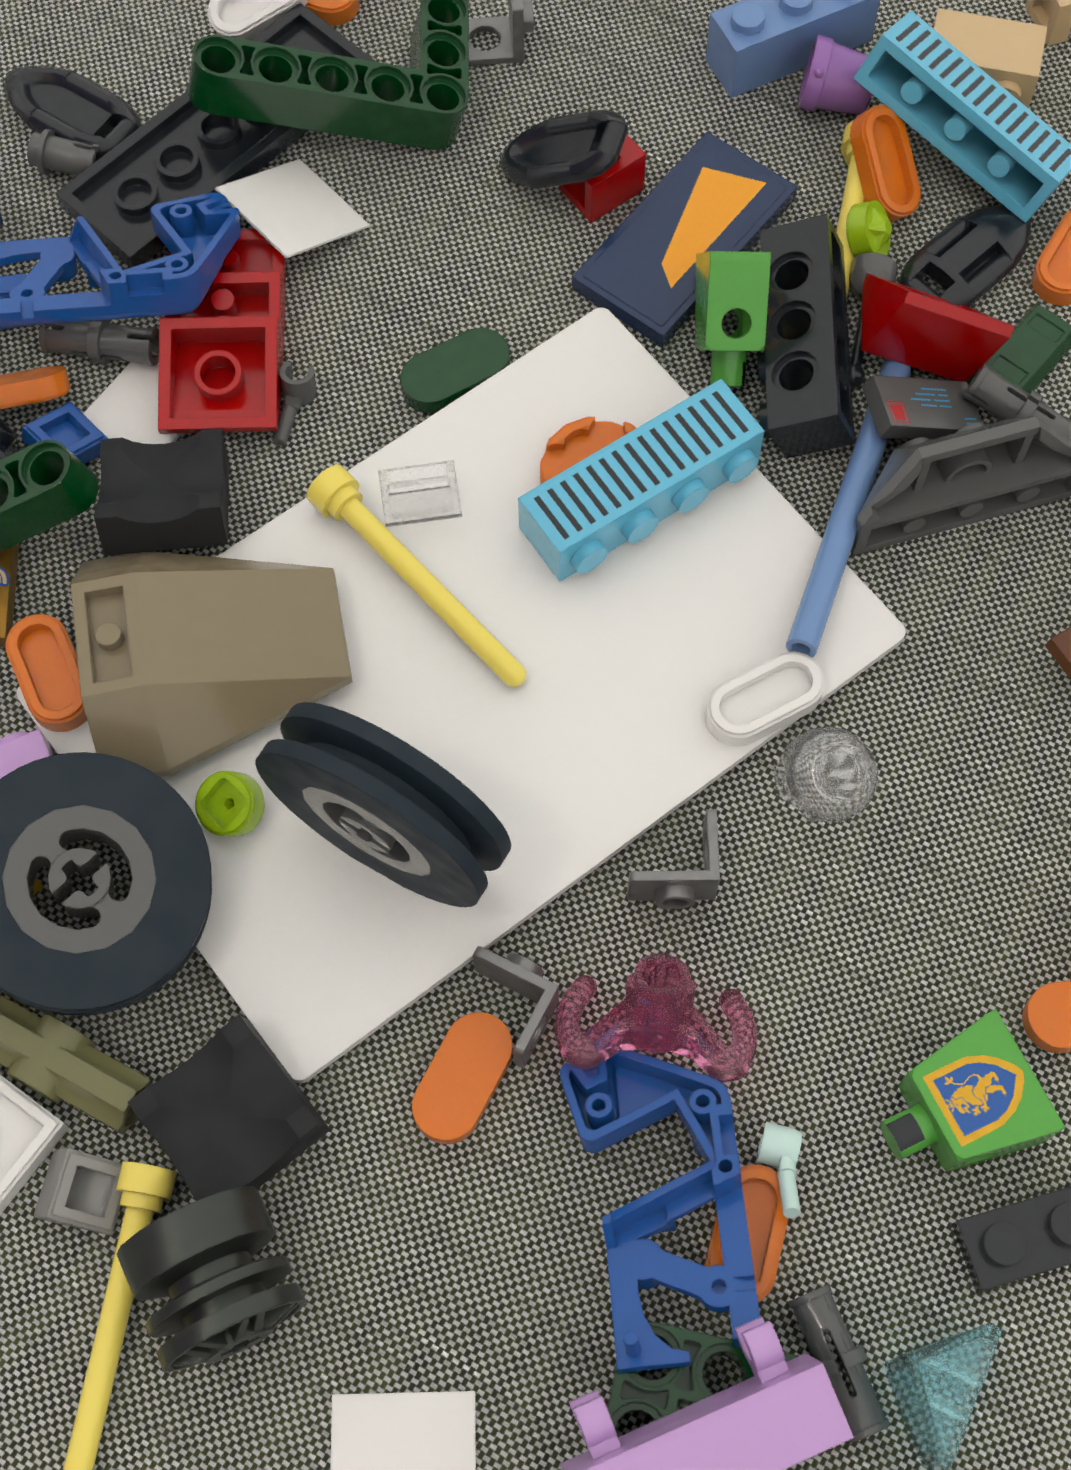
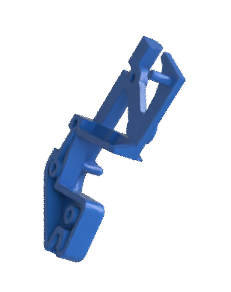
[0,193,241,328]
[560,1043,760,1373]

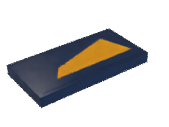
[572,131,798,347]

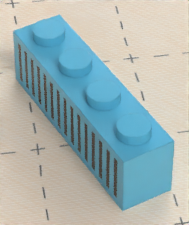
[853,10,1071,223]
[518,379,764,582]

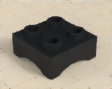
[94,428,229,556]
[127,1015,331,1201]

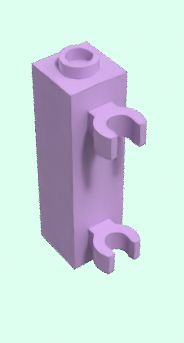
[560,1317,854,1470]

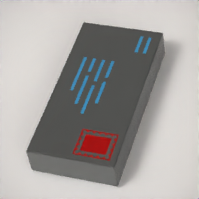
[862,375,982,440]

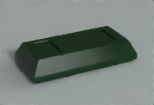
[966,304,1071,392]

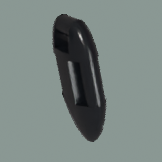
[4,65,141,160]
[499,110,629,189]
[899,205,1031,307]

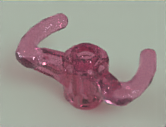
[555,954,758,1082]

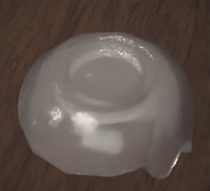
[773,726,879,822]

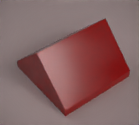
[861,273,1015,382]

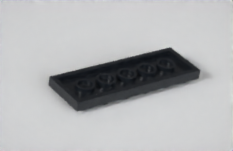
[55,3,375,268]

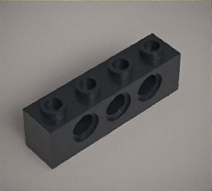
[757,213,855,459]

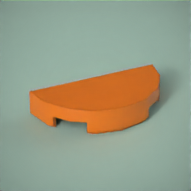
[540,417,636,485]

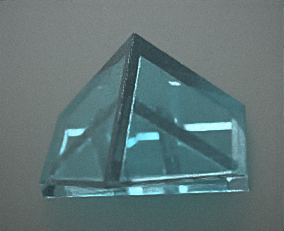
[882,1323,1003,1470]

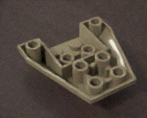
[70,551,353,778]

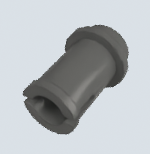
[27,129,100,176]

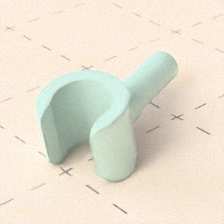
[756,1122,802,1218]

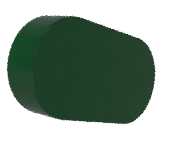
[400,328,510,413]

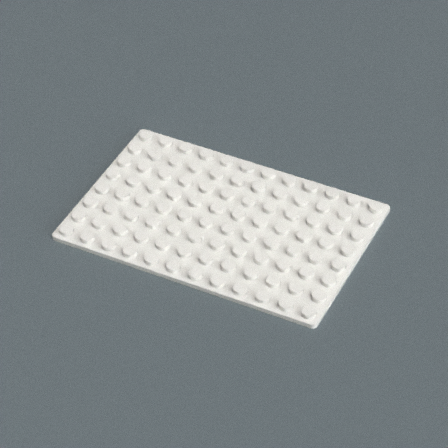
[17,308,906,1083]

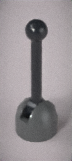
[849,253,898,388]

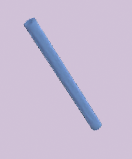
[786,359,912,657]

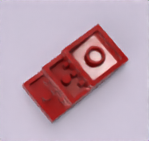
[158,229,286,434]

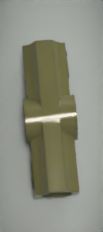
[0,995,153,1135]

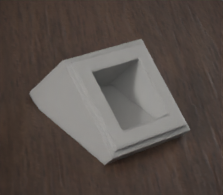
[34,1148,122,1235]

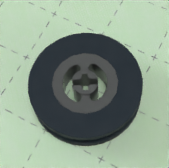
[255,702,511,907]
[0,752,212,1016]

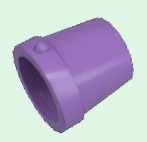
[797,34,872,115]

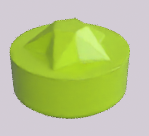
[846,200,892,257]
[195,771,264,837]

